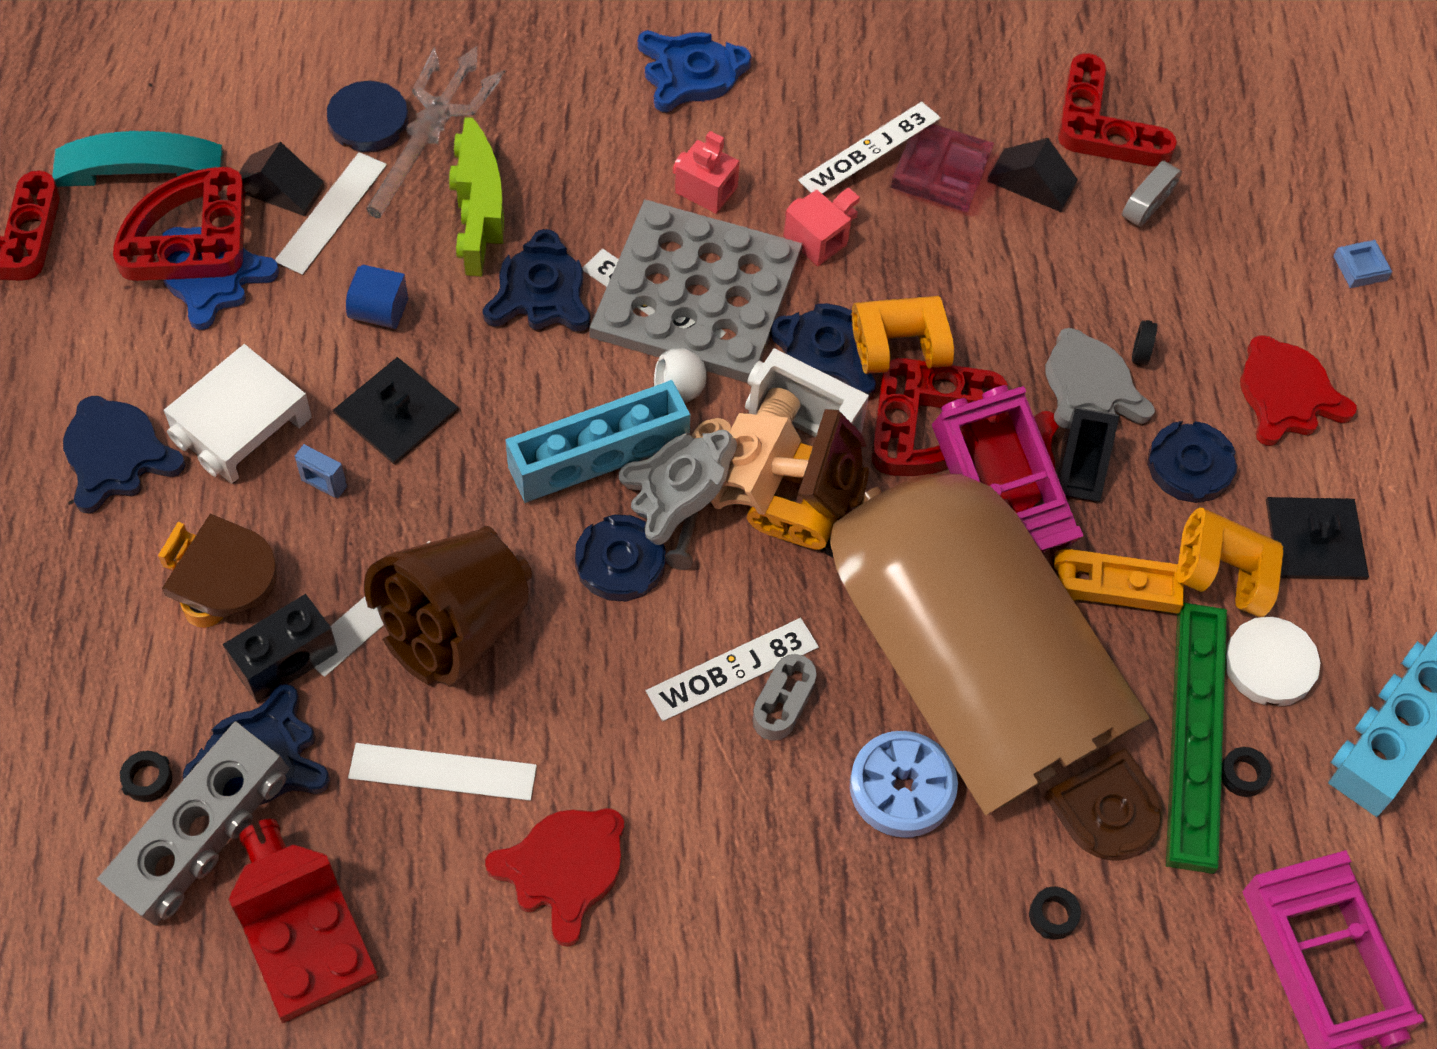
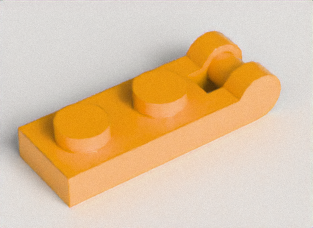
[1054,549,1184,614]

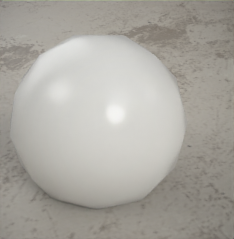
[654,348,706,403]

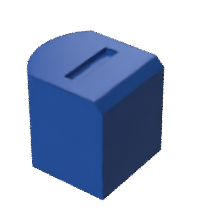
[346,265,409,329]

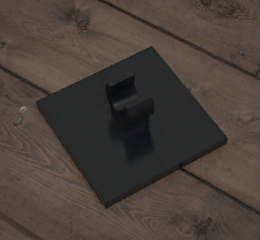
[333,357,459,465]
[1266,497,1369,580]

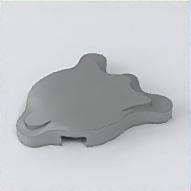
[1045,328,1155,429]
[619,430,737,545]

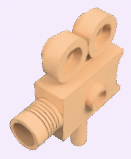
[692,388,809,515]

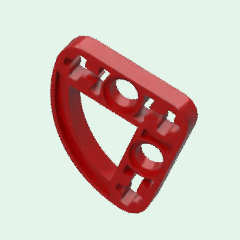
[113,167,246,281]
[871,358,1008,476]

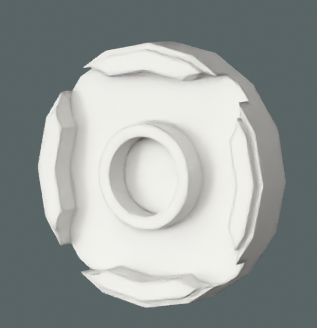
[1225,617,1321,706]

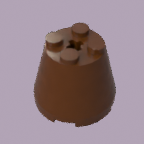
[364,526,532,687]

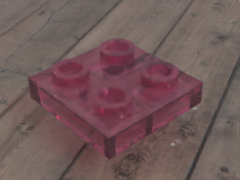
[891,124,994,212]

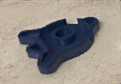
[483,229,591,332]
[771,303,876,399]
[63,396,186,513]
[183,684,330,805]

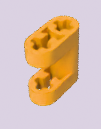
[852,296,954,374]
[747,443,839,550]
[1177,507,1283,617]

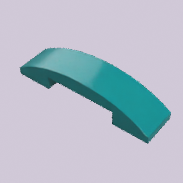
[52,131,223,187]

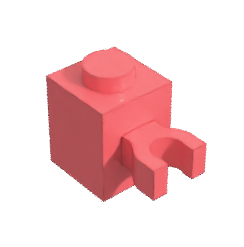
[673,131,740,214]
[784,187,860,266]

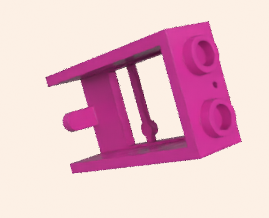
[932,385,1083,553]
[1242,850,1424,1049]

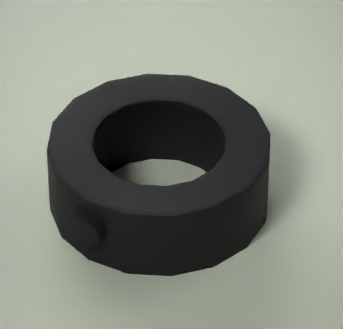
[1132,320,1157,365]
[1221,746,1271,797]
[120,750,172,802]
[1029,886,1081,940]

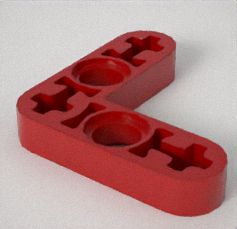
[1058,53,1177,167]
[0,170,60,281]

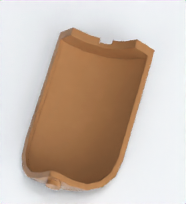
[830,474,1150,816]

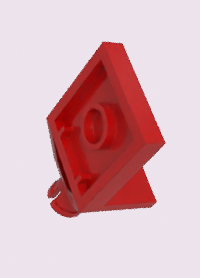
[228,819,379,1023]

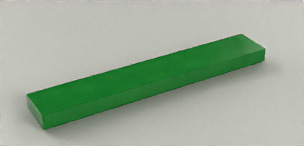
[1165,602,1227,874]

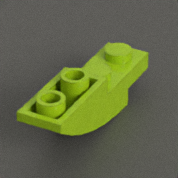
[449,117,505,277]

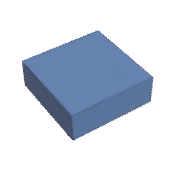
[1334,240,1392,288]
[295,444,347,498]

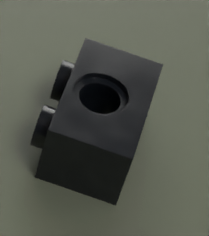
[223,593,338,704]

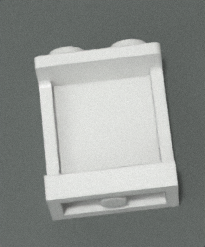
[164,344,312,484]
[745,348,869,437]

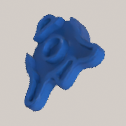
[637,30,751,112]
[162,227,279,330]

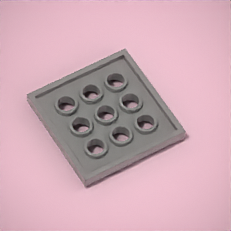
[590,199,802,383]

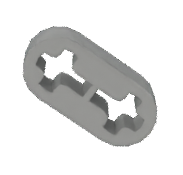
[1122,160,1182,227]
[752,654,817,741]

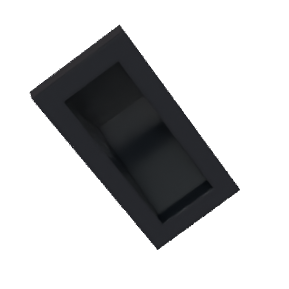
[987,138,1078,212]
[239,141,325,216]
[1058,407,1119,502]

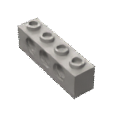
[97,721,290,926]

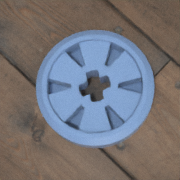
[850,731,958,837]

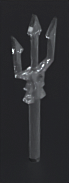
[366,46,507,218]

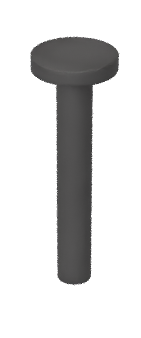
[665,512,698,570]

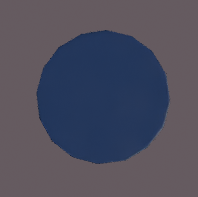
[326,80,409,152]
[1147,421,1237,503]
[575,514,666,602]

